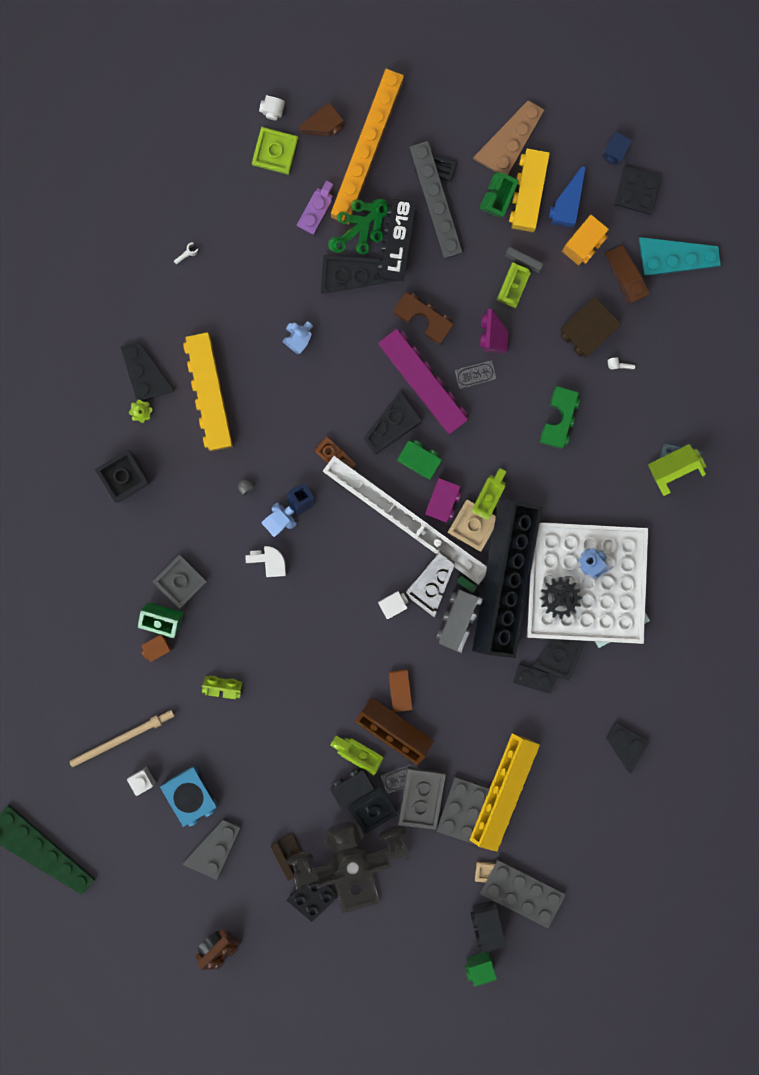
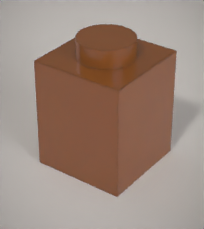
[141,635,173,662]

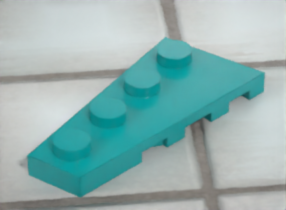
[639,237,721,276]

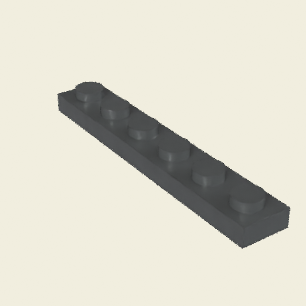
[409,141,462,259]

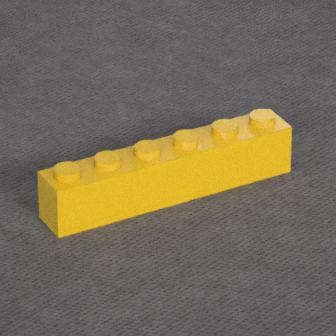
[183,332,233,451]
[469,733,540,852]

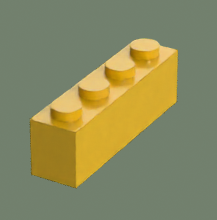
[509,149,549,232]

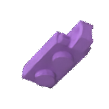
[297,181,334,235]

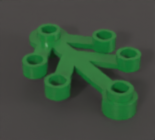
[328,199,388,254]

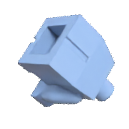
[282,321,313,354]
[261,502,297,537]

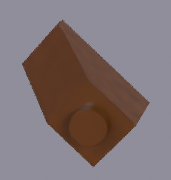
[299,103,344,137]

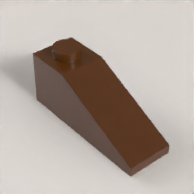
[605,245,649,306]

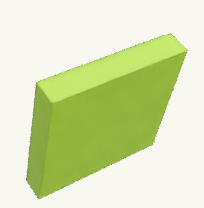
[252,127,299,175]

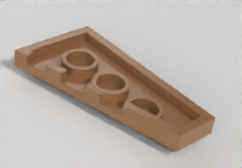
[473,101,544,175]

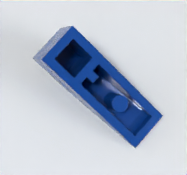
[549,166,585,228]

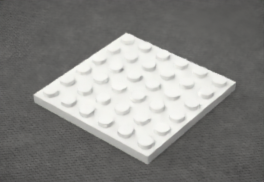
[527,523,648,644]

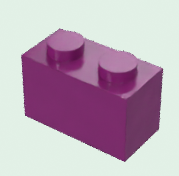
[425,478,462,523]

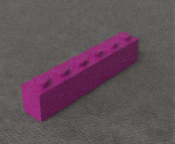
[378,329,468,435]

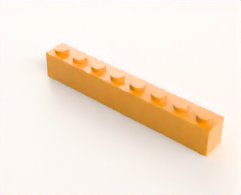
[331,69,404,224]

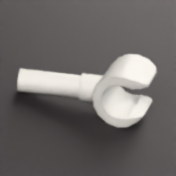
[174,242,198,264]
[608,357,635,370]

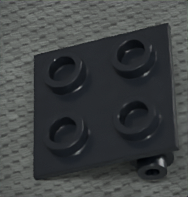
[286,872,339,922]

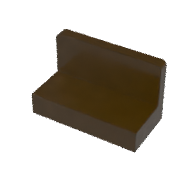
[270,833,309,881]

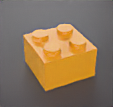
[562,215,609,266]

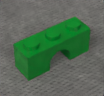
[539,386,580,449]

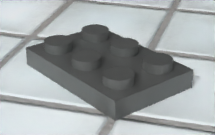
[398,767,446,830]
[436,776,490,844]

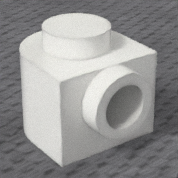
[259,95,285,120]

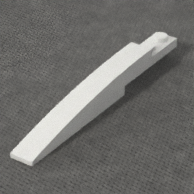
[323,456,487,585]

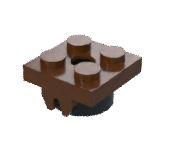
[195,929,242,970]

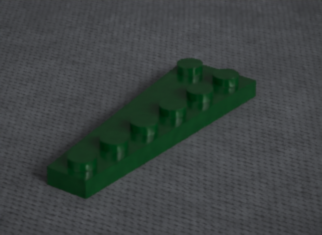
[0,805,95,895]

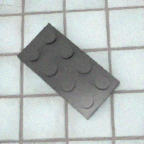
[480,859,566,928]

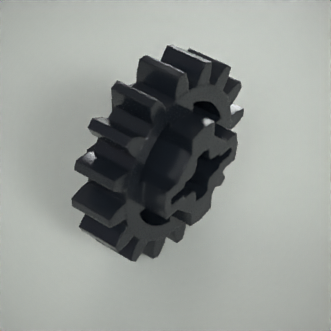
[539,577,582,619]

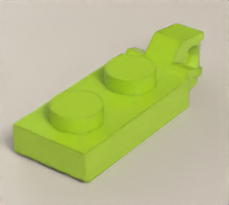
[471,468,506,520]
[330,735,384,775]

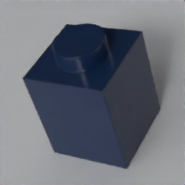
[602,131,632,165]
[287,483,314,516]

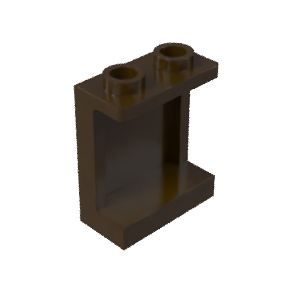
[559,297,621,358]

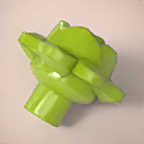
[129,400,152,423]

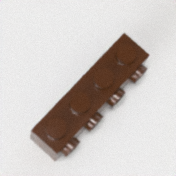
[354,697,434,765]

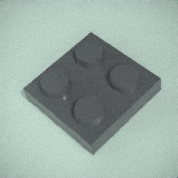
[153,554,207,609]

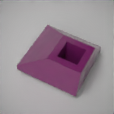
[480,309,508,353]

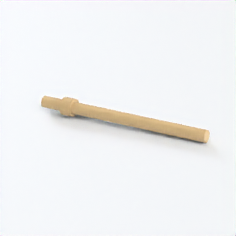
[69,710,175,767]

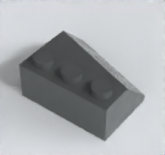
[436,589,483,653]

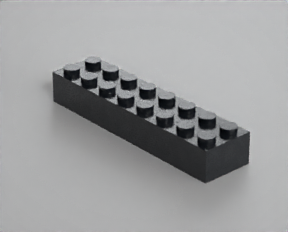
[472,499,542,658]

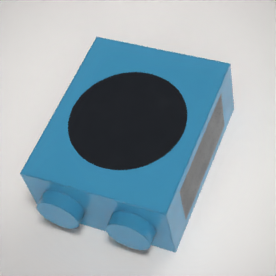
[160,765,218,827]

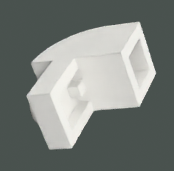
[245,546,287,577]

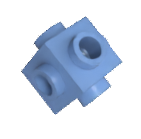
[578,548,611,580]

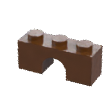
[392,292,453,345]

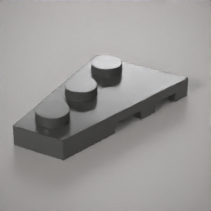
[182,819,241,880]

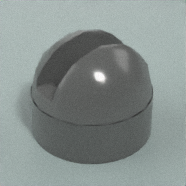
[238,479,255,496]

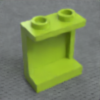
[648,444,706,496]

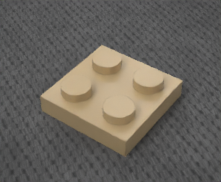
[447,499,496,552]

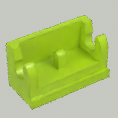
[496,262,531,309]

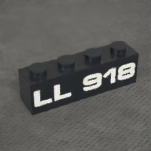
[378,199,416,281]

